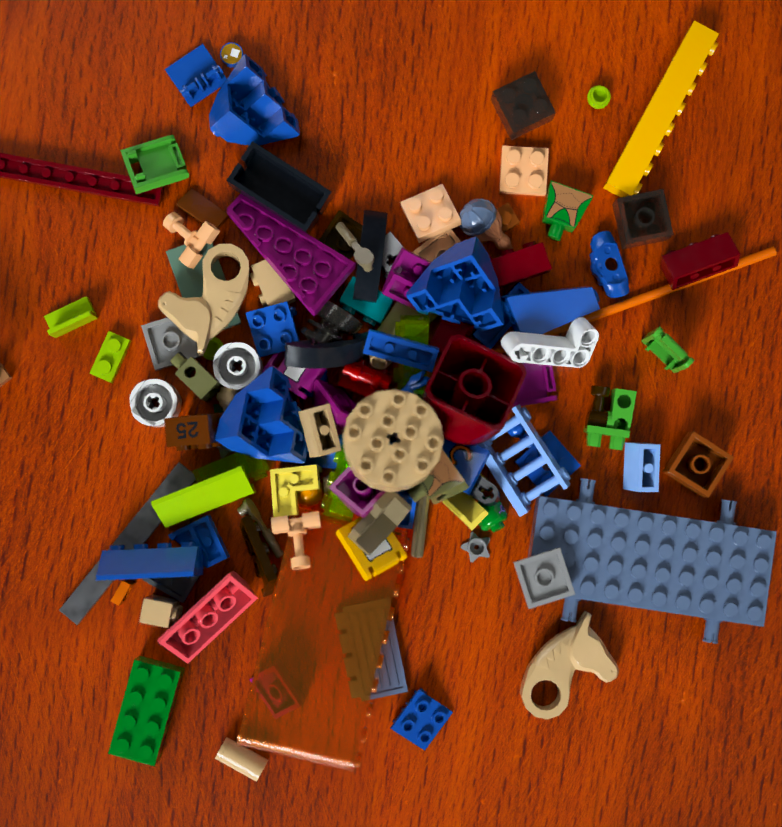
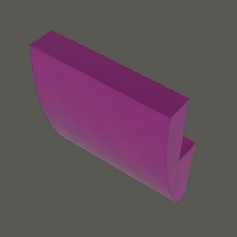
[382,247,431,311]

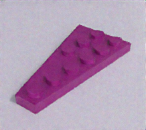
[227,194,356,317]

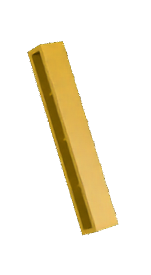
[603,21,719,201]

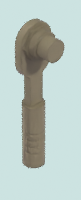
[336,222,375,272]
[237,498,285,558]

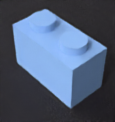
[623,442,661,492]

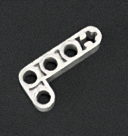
[501,317,599,368]

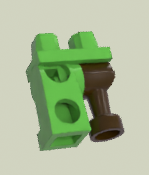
[583,385,637,450]

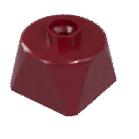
[422,334,527,445]

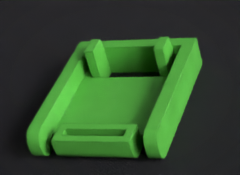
[120,135,189,194]
[641,326,695,373]

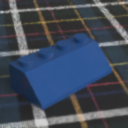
[96,542,203,580]

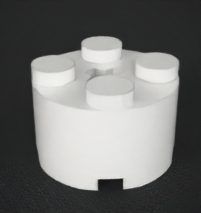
[213,342,263,391]
[129,379,182,427]

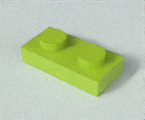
[89,331,132,383]

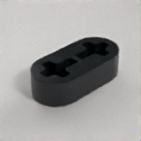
[470,475,500,506]

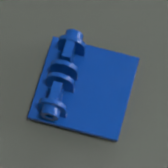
[165,44,227,107]
[245,301,300,357]
[390,688,453,750]

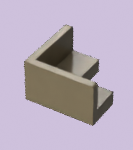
[347,492,412,556]

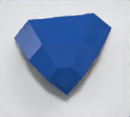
[209,54,300,146]
[406,236,504,331]
[215,367,308,463]

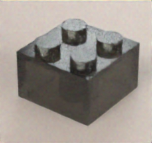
[491,71,556,140]
[612,189,674,249]

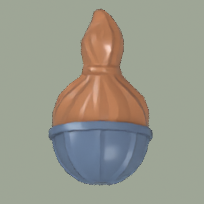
[459,199,514,251]

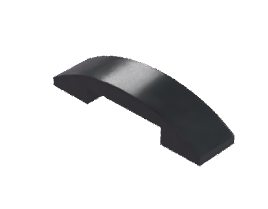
[353,210,388,303]
[284,332,369,369]

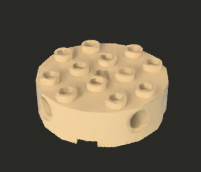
[343,389,444,492]

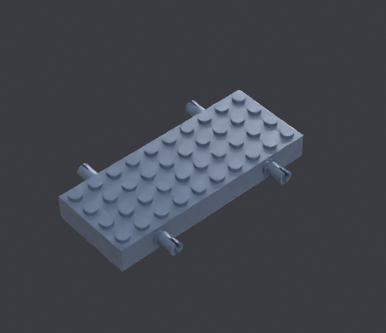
[528,478,777,644]

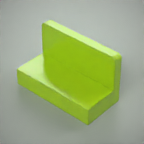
[44,296,98,338]

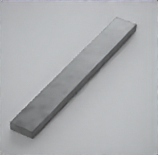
[59,462,198,625]

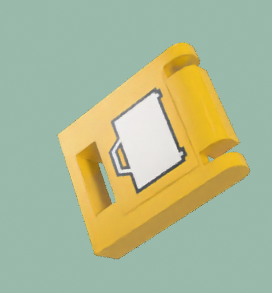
[336,517,407,581]

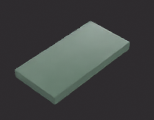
[166,242,242,331]

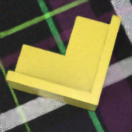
[270,464,322,517]
[442,473,489,530]

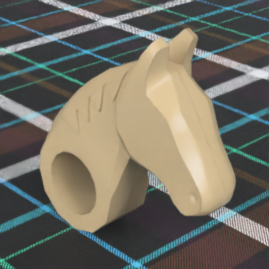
[158,244,249,356]
[520,611,619,720]

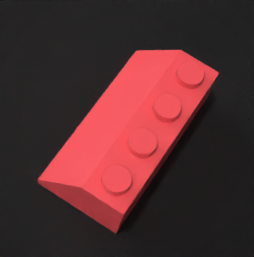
[157,571,258,664]

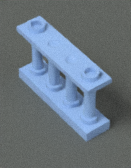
[476,405,571,517]

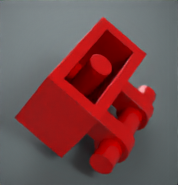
[338,360,393,398]

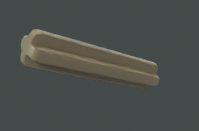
[411,495,430,558]

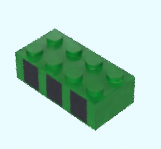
[108,656,185,766]

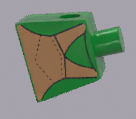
[542,180,593,241]

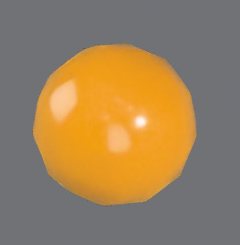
[297,482,324,507]

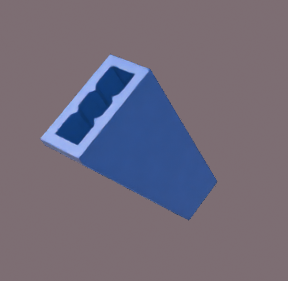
[501,286,600,334]

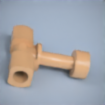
[163,212,220,269]
[271,511,321,570]

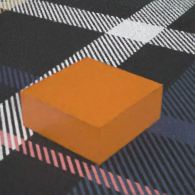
[111,579,135,606]

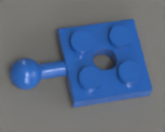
[508,423,581,497]

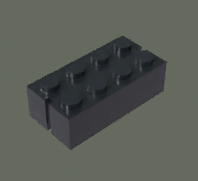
[226,141,333,234]

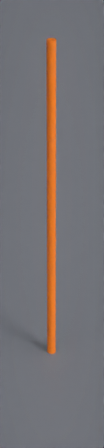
[491,247,777,354]

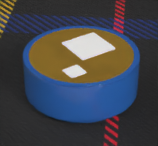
[220,42,244,68]

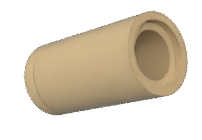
[215,737,268,782]

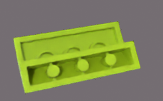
[151,466,257,528]

